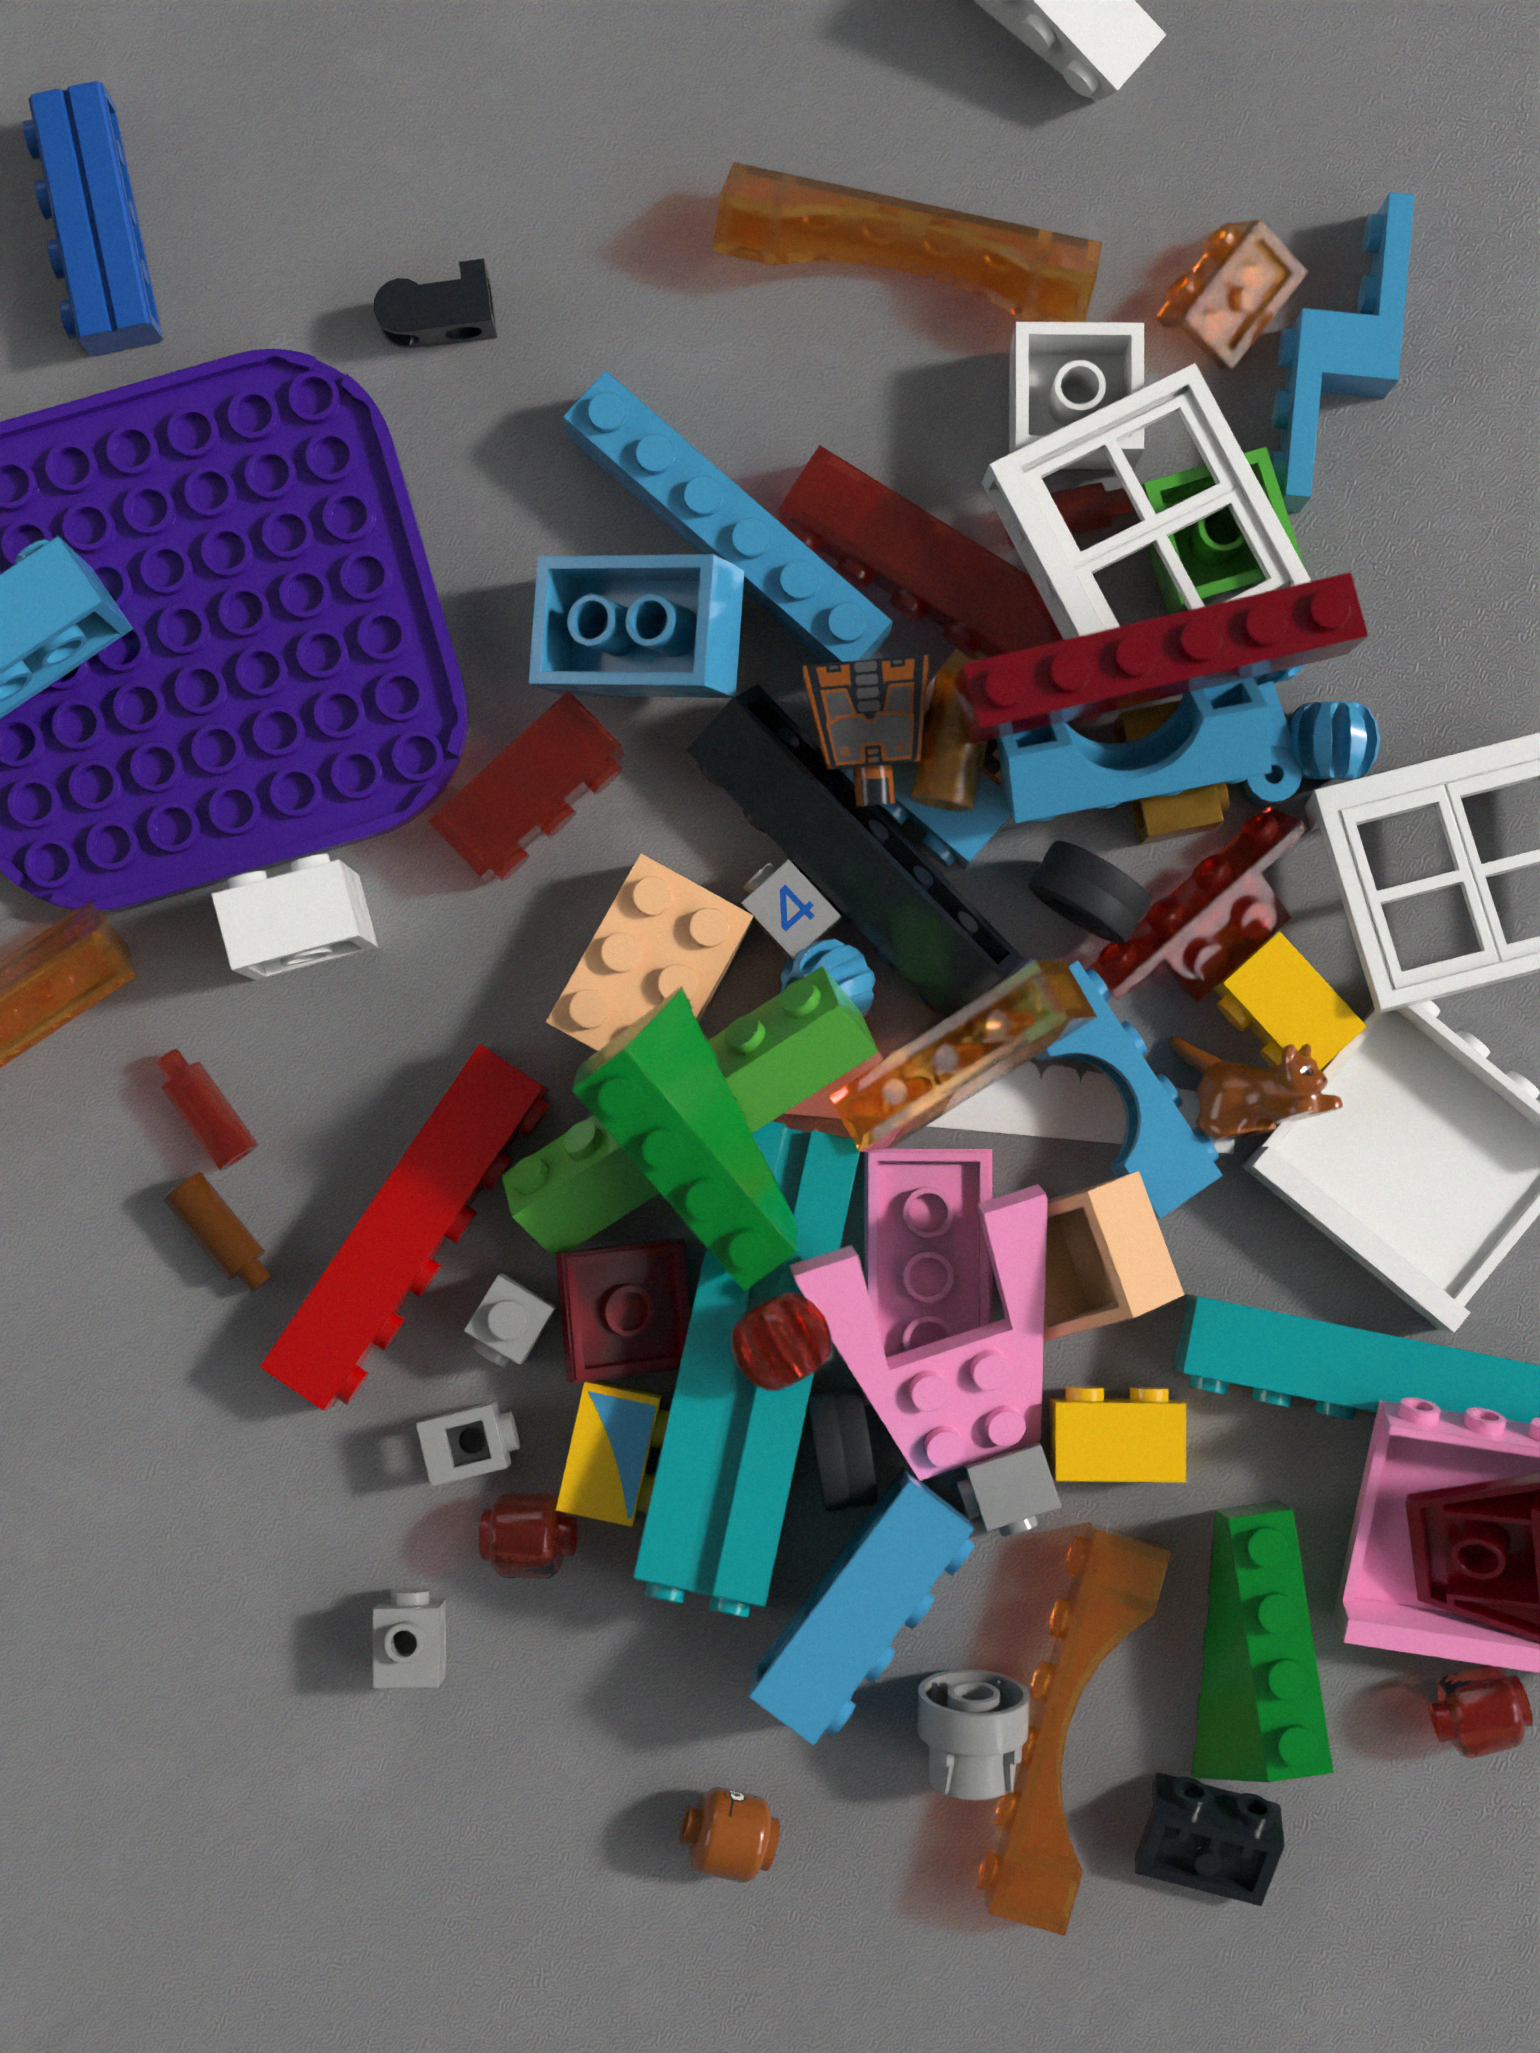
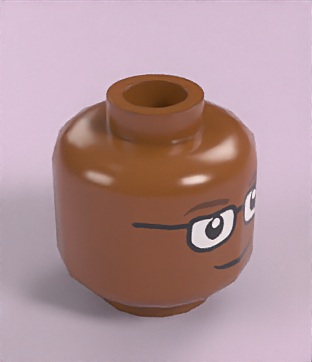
[679,1787,780,1883]

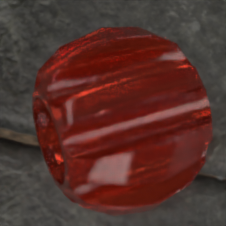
[731,1293,831,1391]

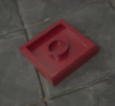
[556,1238,691,1384]

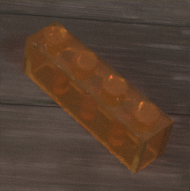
[829,960,1097,1152]

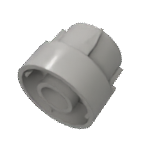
[917,1669,1030,1800]

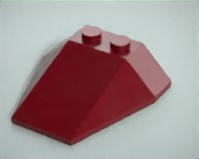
[1405,1473,1540,1642]

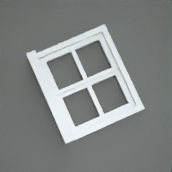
[981,363,1311,640]
[1304,732,1540,1014]

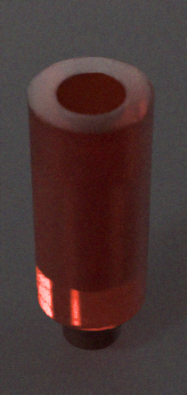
[1004,482,1131,549]
[156,1048,259,1171]

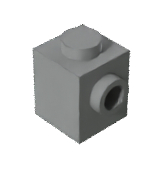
[464,1273,560,1367]
[956,1441,1062,1536]
[373,1588,446,1688]

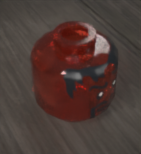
[479,1493,578,1579]
[1428,1665,1533,1759]

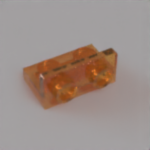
[1156,220,1308,369]

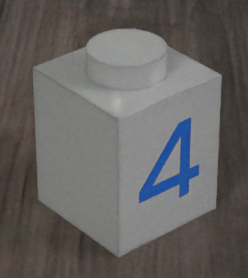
[741,859,841,961]

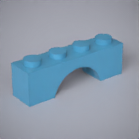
[997,677,1271,823]
[1003,960,1223,1219]

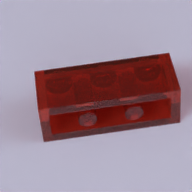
[428,690,625,884]

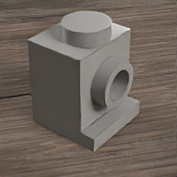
[416,1401,520,1487]

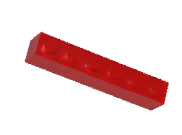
[260,1044,550,1411]

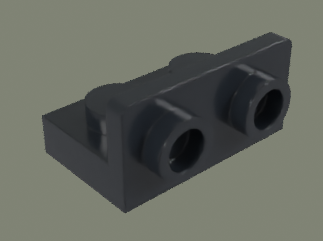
[1135,1773,1285,1907]

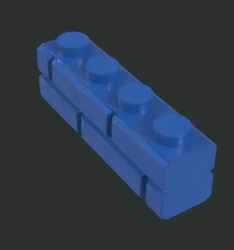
[22,81,163,356]

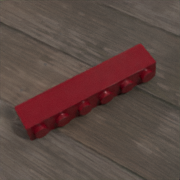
[954,572,1368,744]

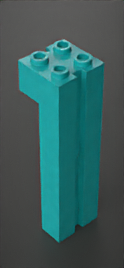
[634,1121,862,1618]

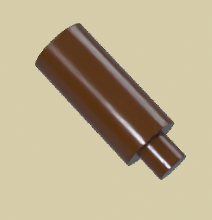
[164,1172,272,1292]

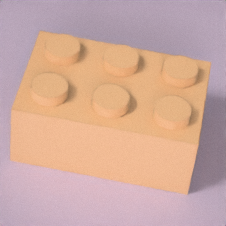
[546,853,754,1052]

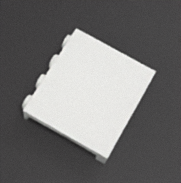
[1242,1000,1540,1333]

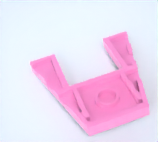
[789,1184,1047,1481]

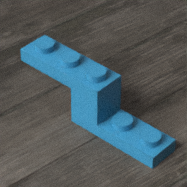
[1270,192,1415,513]

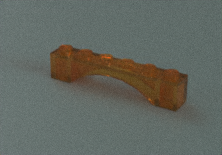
[712,162,1102,322]
[977,1522,1171,1936]

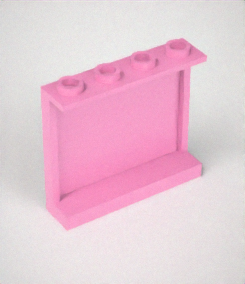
[1333,1397,1540,1673]

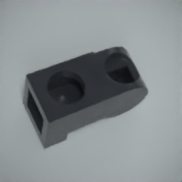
[373,258,497,348]

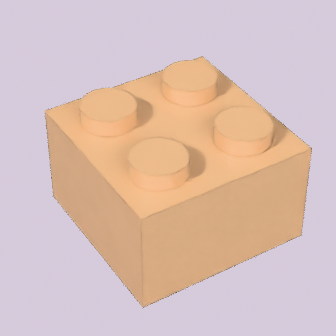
[1044,1171,1184,1341]

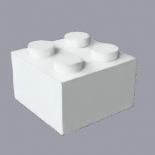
[1009,322,1144,470]
[212,854,378,981]

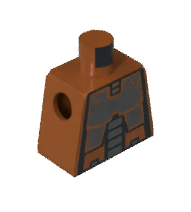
[801,654,928,807]

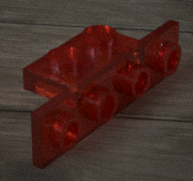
[1088,806,1308,1002]

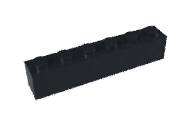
[686,684,1023,1026]

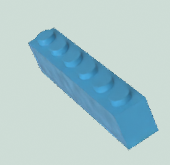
[563,370,893,663]

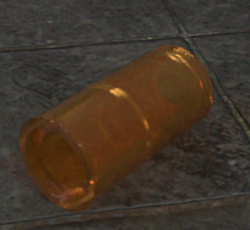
[910,669,988,813]

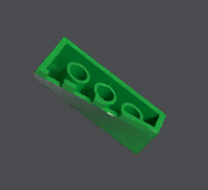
[572,986,798,1291]
[1191,1500,1334,1783]

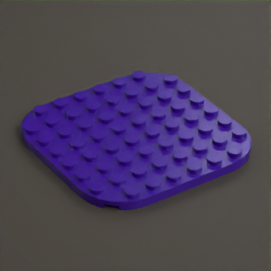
[0,349,469,913]

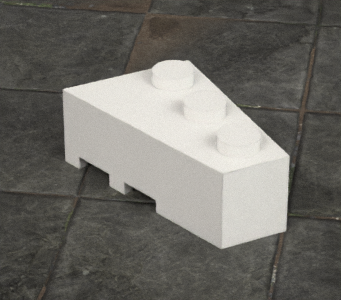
[973,0,1166,102]

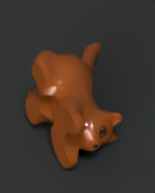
[1169,1036,1343,1141]

